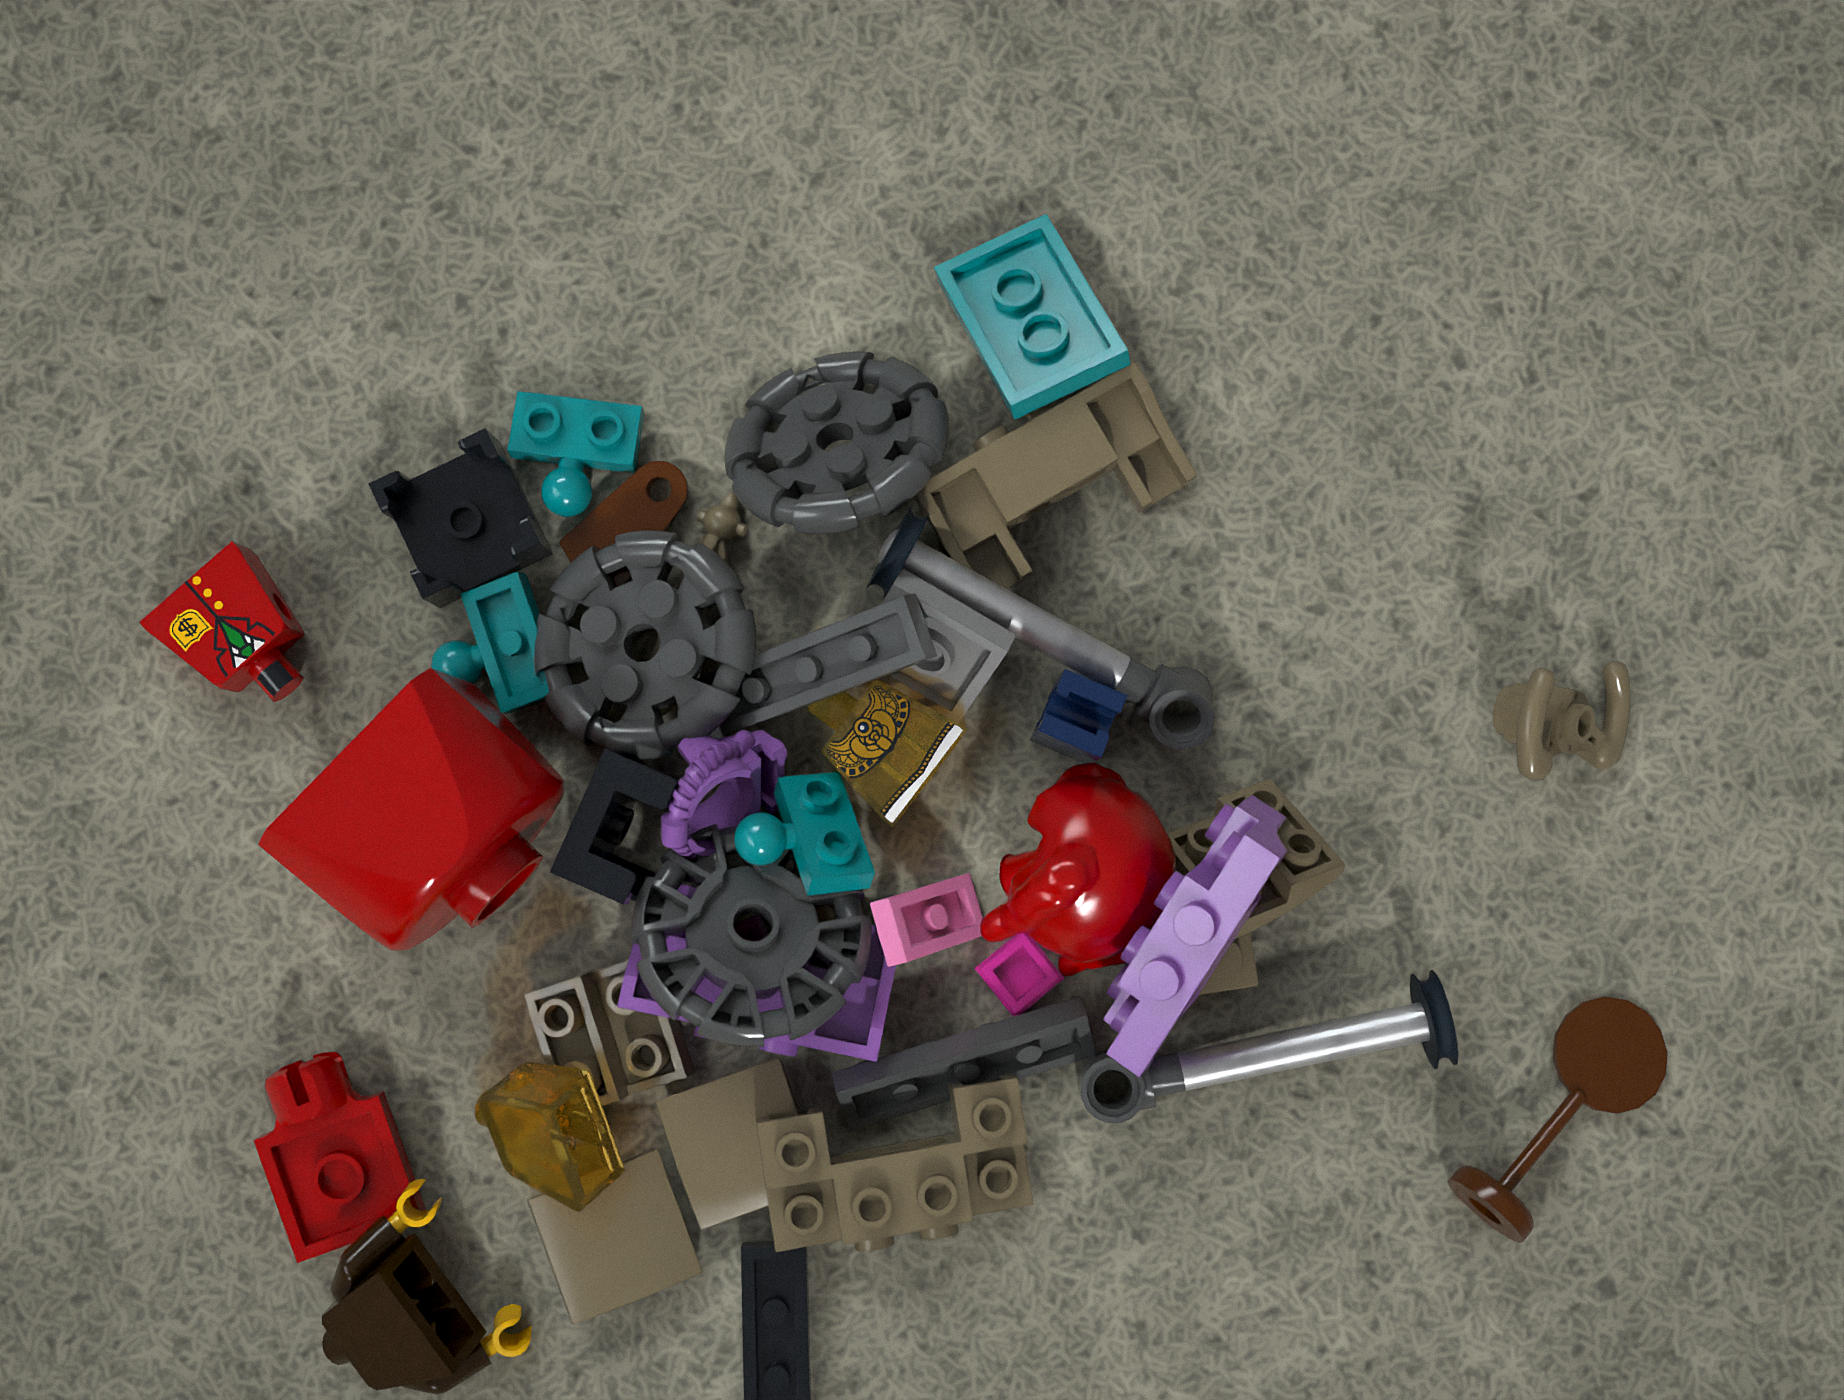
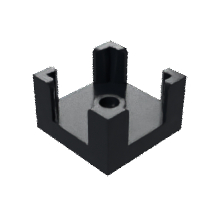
[368,428,553,608]
[550,749,680,904]

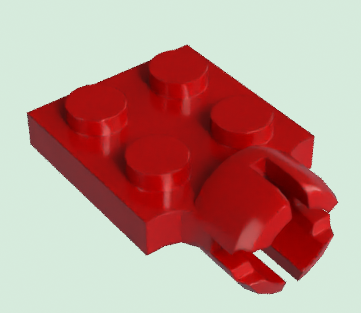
[253,1052,426,1263]

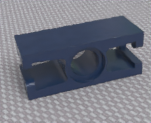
[1030,669,1128,763]

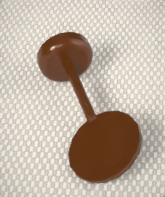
[1447,997,1668,1243]

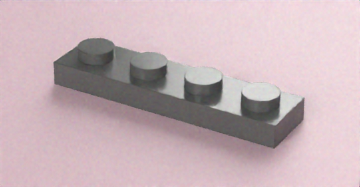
[696,593,937,739]
[831,996,1097,1131]

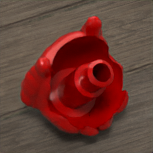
[980,762,1176,976]

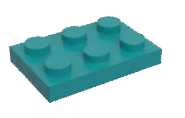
[934,214,1131,420]

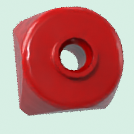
[258,668,564,951]

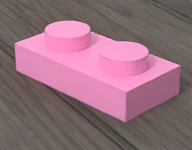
[870,873,983,967]

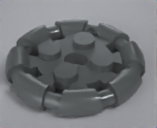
[724,351,949,534]
[533,530,756,760]
[631,819,872,1047]

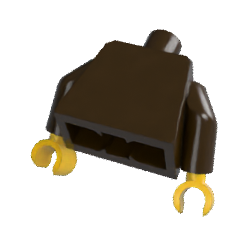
[322,1179,532,1395]

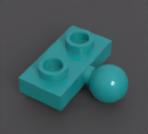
[507,391,644,517]
[431,572,550,714]
[734,772,875,896]

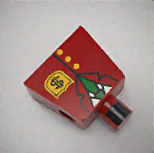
[139,541,305,702]

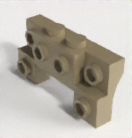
[914,361,1197,589]
[755,1073,1034,1252]

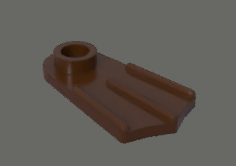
[560,461,689,587]

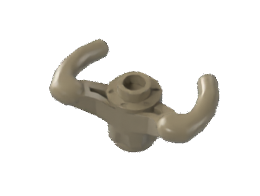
[1493,661,1631,781]

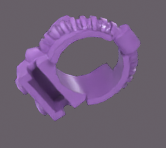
[661,730,787,860]

